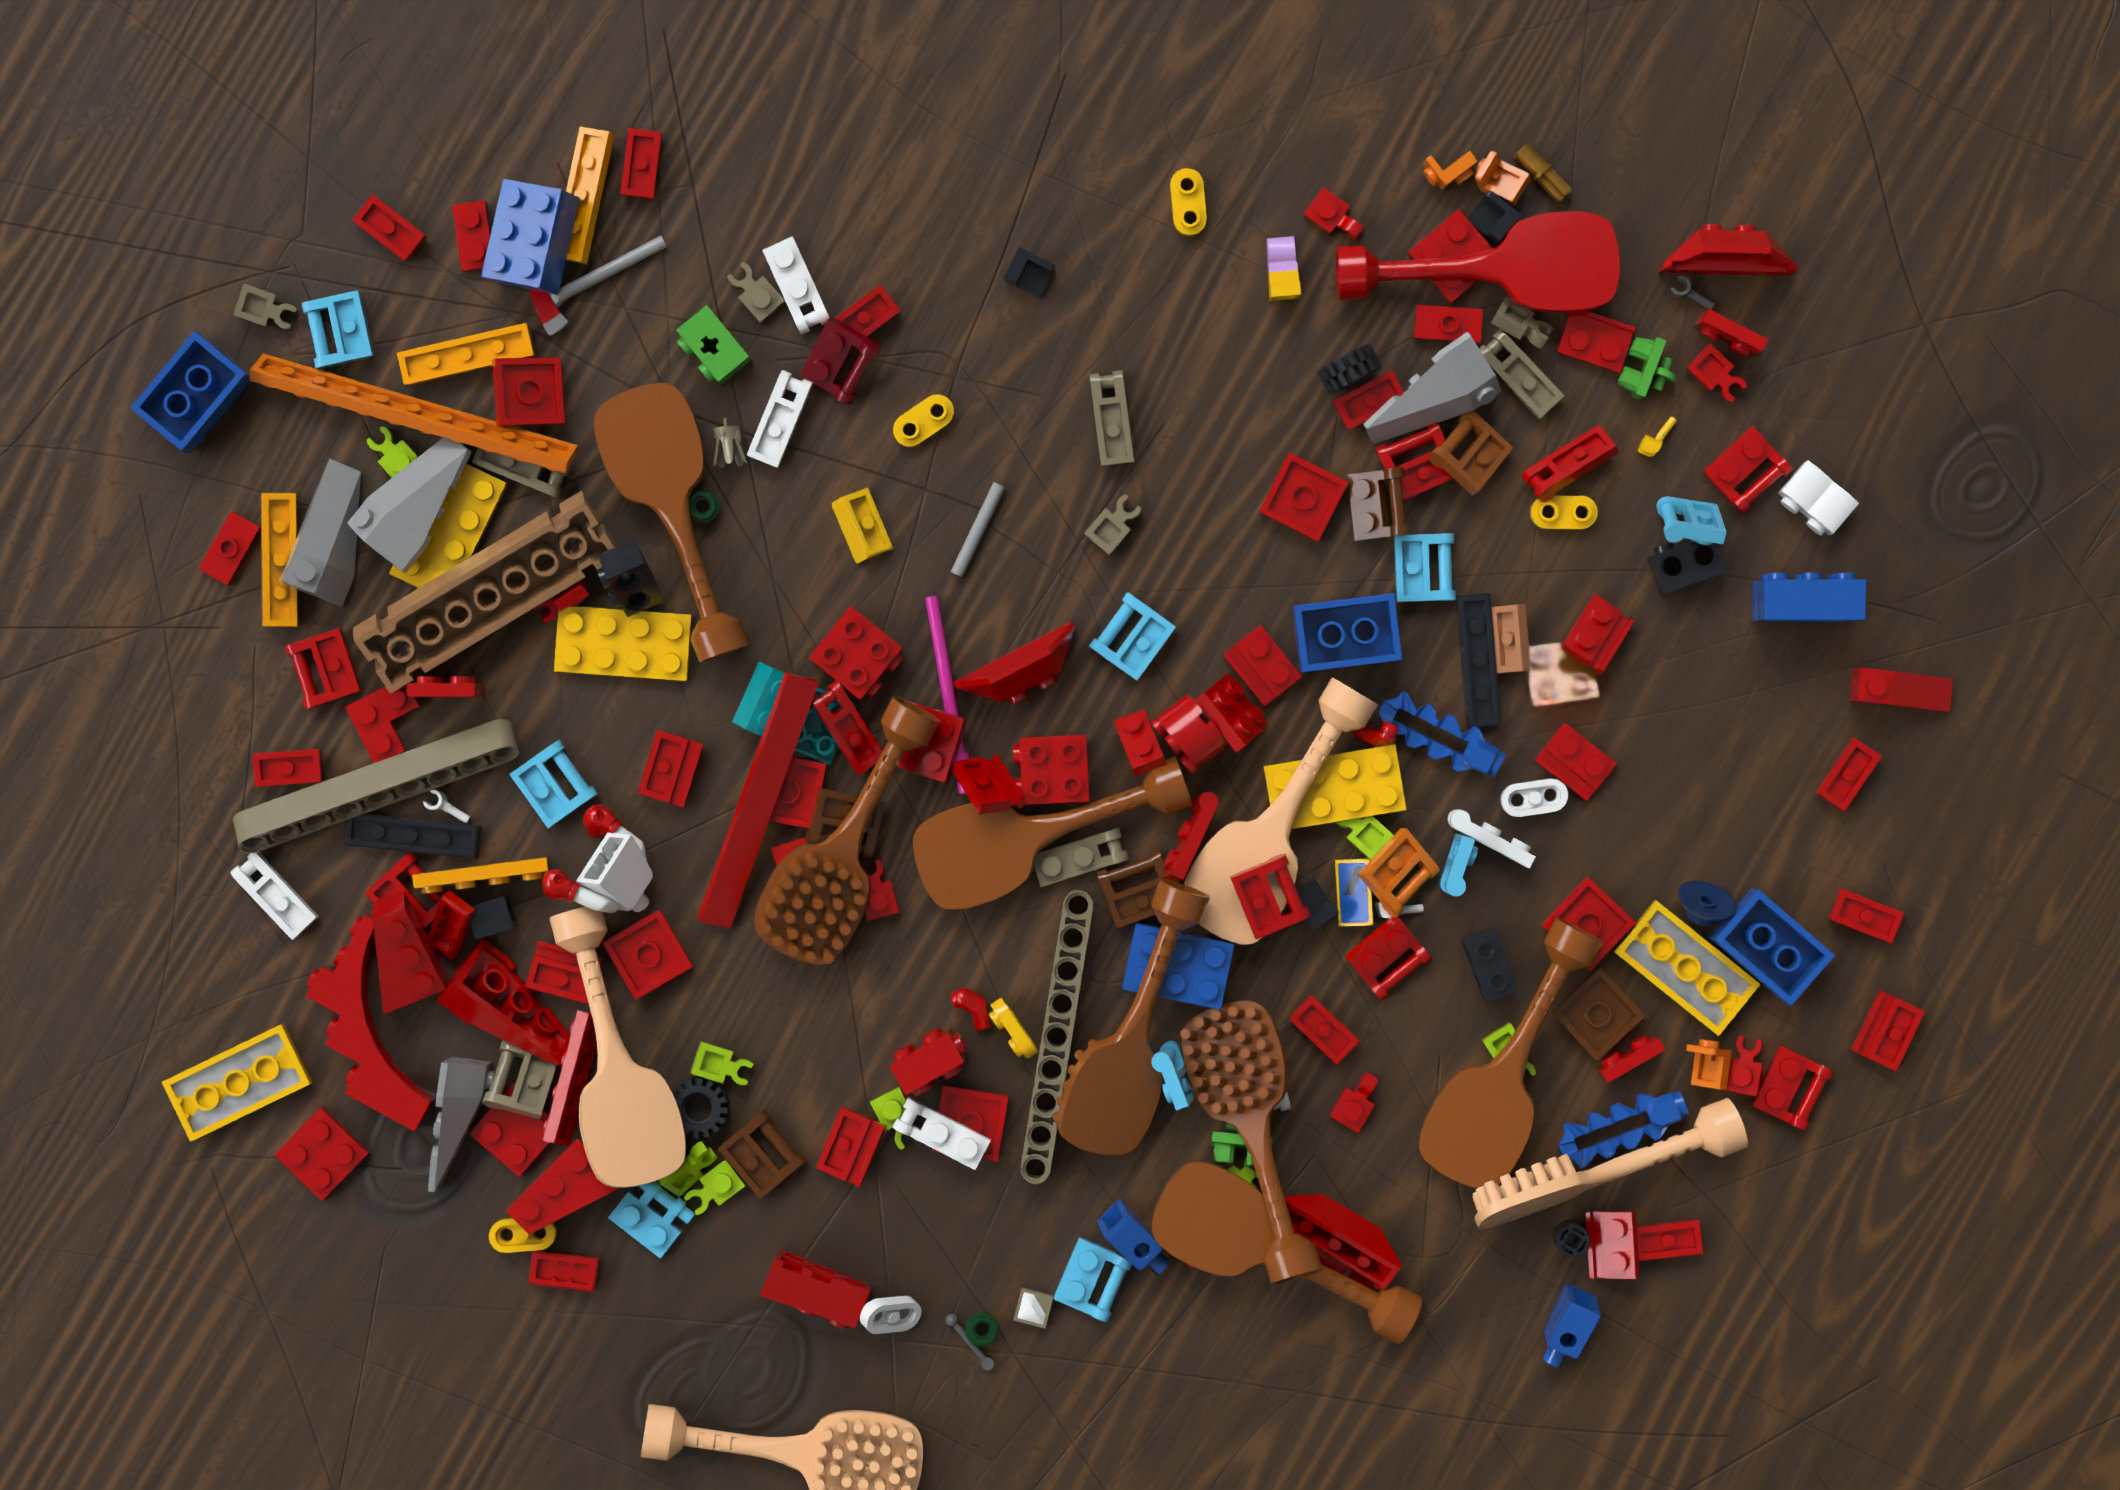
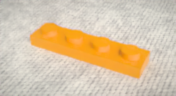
[566,127,615,264]
[397,323,535,386]
[261,493,297,627]
[412,857,548,894]

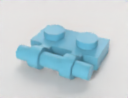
[608,1180,695,1258]

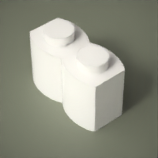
[1778,460,1859,536]

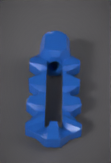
[1379,690,1506,777]
[1558,1091,1689,1168]

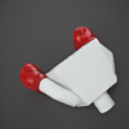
[542,804,653,913]

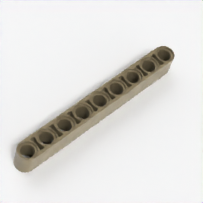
[233,719,519,853]
[1021,889,1093,1184]

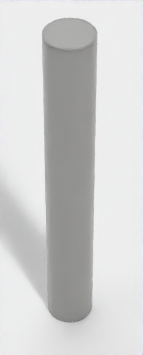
[951,482,1005,577]

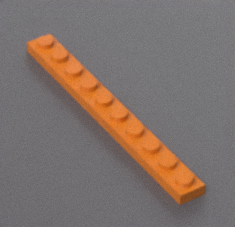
[249,353,578,473]

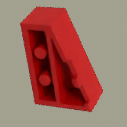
[373,890,446,1014]
[506,1139,620,1235]
[759,1249,872,1330]

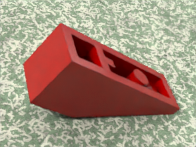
[1849,668,1953,712]

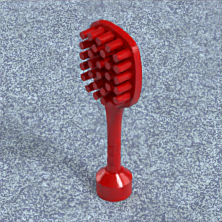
[1336,211,1620,313]

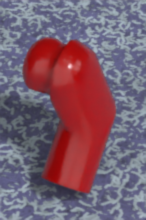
[1352,721,1399,747]
[950,988,991,1030]

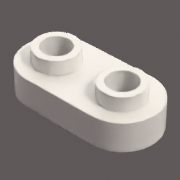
[1500,778,1568,817]
[860,1296,922,1334]

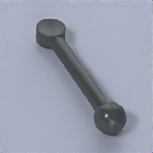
[945,1314,994,1371]

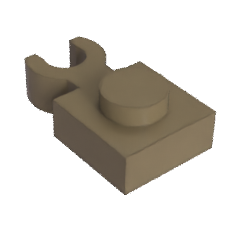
[727,262,786,323]
[233,283,297,329]
[1491,296,1553,348]
[1084,494,1141,555]

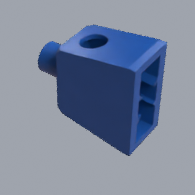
[1097,1198,1170,1275]
[1543,1282,1601,1368]

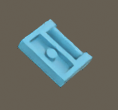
[302,290,375,369]
[1656,496,1727,545]
[1394,533,1456,602]
[1089,592,1176,681]
[509,740,598,829]
[1439,833,1478,896]
[1151,1041,1196,1110]
[1053,1236,1132,1322]

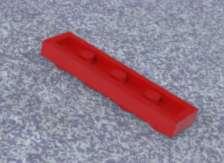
[543,1010,597,1146]

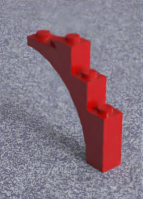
[306,913,436,1131]

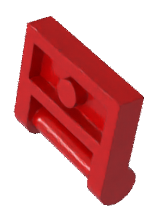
[1375,422,1454,500]
[1702,426,1793,515]
[284,628,362,710]
[364,852,444,929]
[1230,854,1310,939]
[1344,917,1433,1001]
[1750,1045,1835,1131]

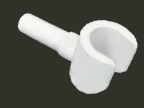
[423,790,470,823]
[1375,901,1424,918]

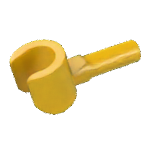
[1638,417,1677,457]

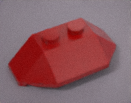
[1658,224,1798,276]
[953,621,1075,706]
[1285,1194,1402,1290]

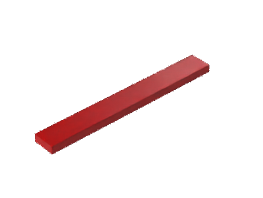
[697,672,819,928]

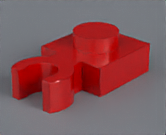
[1685,343,1747,403]
[860,859,900,921]
[1725,1036,1764,1097]

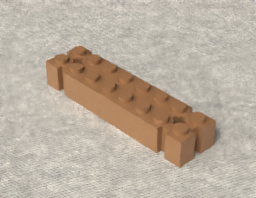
[353,491,617,694]

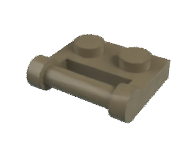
[482,1040,557,1120]

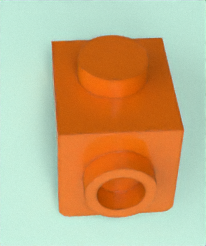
[1423,151,1478,190]
[1475,151,1531,206]
[1686,1039,1732,1090]

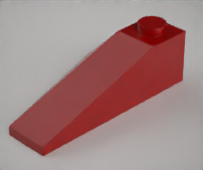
[436,938,571,1066]

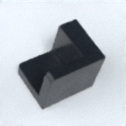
[1467,190,1521,245]
[1004,247,1055,298]
[1297,880,1339,931]
[470,895,518,939]

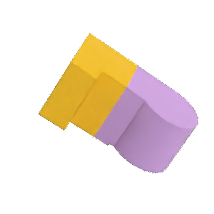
[1266,236,1301,301]

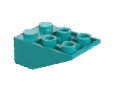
[732,661,857,765]

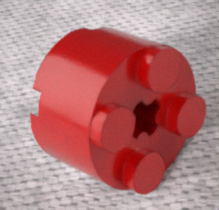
[1150,694,1227,774]

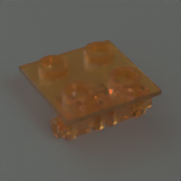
[1526,642,1600,708]

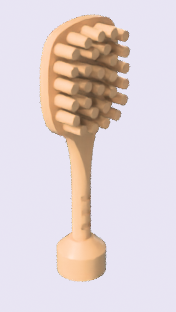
[1184,677,1378,945]
[549,907,686,1188]
[1472,1098,1748,1230]
[641,1404,923,1490]

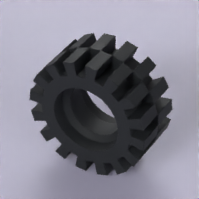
[1317,343,1383,396]
[673,1076,730,1139]

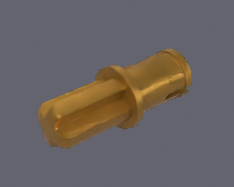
[1513,142,1571,202]

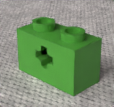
[676,305,752,385]

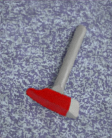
[529,236,667,336]

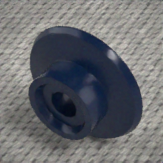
[1678,881,1736,926]

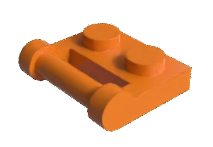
[1358,828,1440,918]

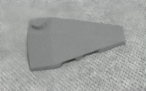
[1364,332,1502,444]
[347,437,471,573]
[279,459,361,607]
[428,1056,495,1192]

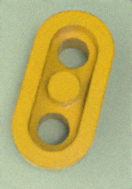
[1170,168,1207,237]
[893,394,954,447]
[1530,495,1598,530]
[989,997,1039,1059]
[489,1218,557,1253]

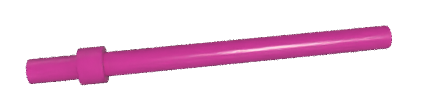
[925,596,970,794]

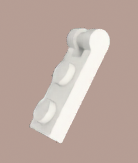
[762,236,830,335]
[747,370,813,468]
[1447,809,1536,869]
[230,852,319,940]
[893,1097,991,1170]

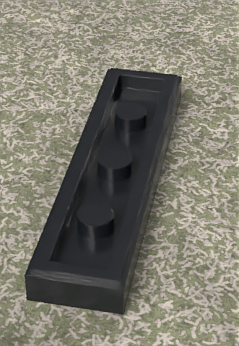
[1456,593,1501,728]
[344,813,481,859]

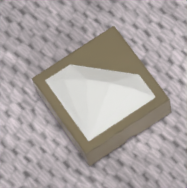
[1013,1287,1054,1329]

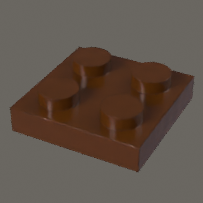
[1550,967,1646,1061]

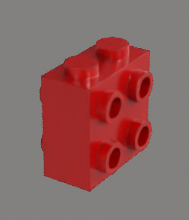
[808,606,904,700]
[1013,735,1089,805]
[889,1027,968,1096]

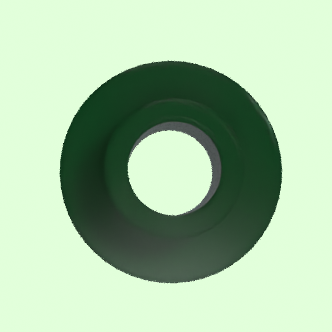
[689,490,720,523]
[966,1313,999,1347]

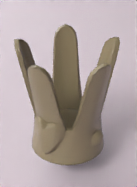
[713,418,747,469]

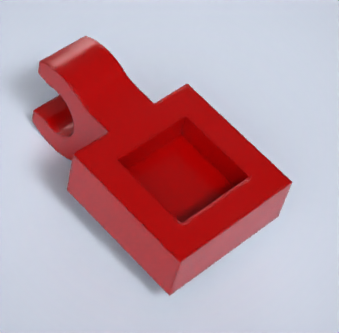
[1304,187,1364,240]
[533,577,589,623]
[1329,1071,1379,1133]

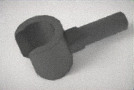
[1671,276,1715,310]

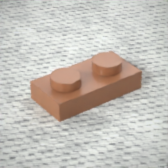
[1491,604,1531,673]

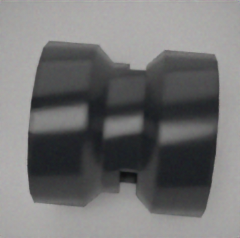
[1553,1220,1590,1257]

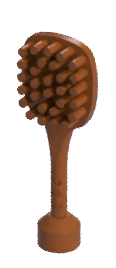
[594,383,749,663]
[754,696,940,965]
[913,756,1193,910]
[1053,879,1210,1155]
[1419,917,1604,1188]
[1180,1001,1323,1285]
[1151,1161,1422,1344]

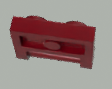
[800,316,881,405]

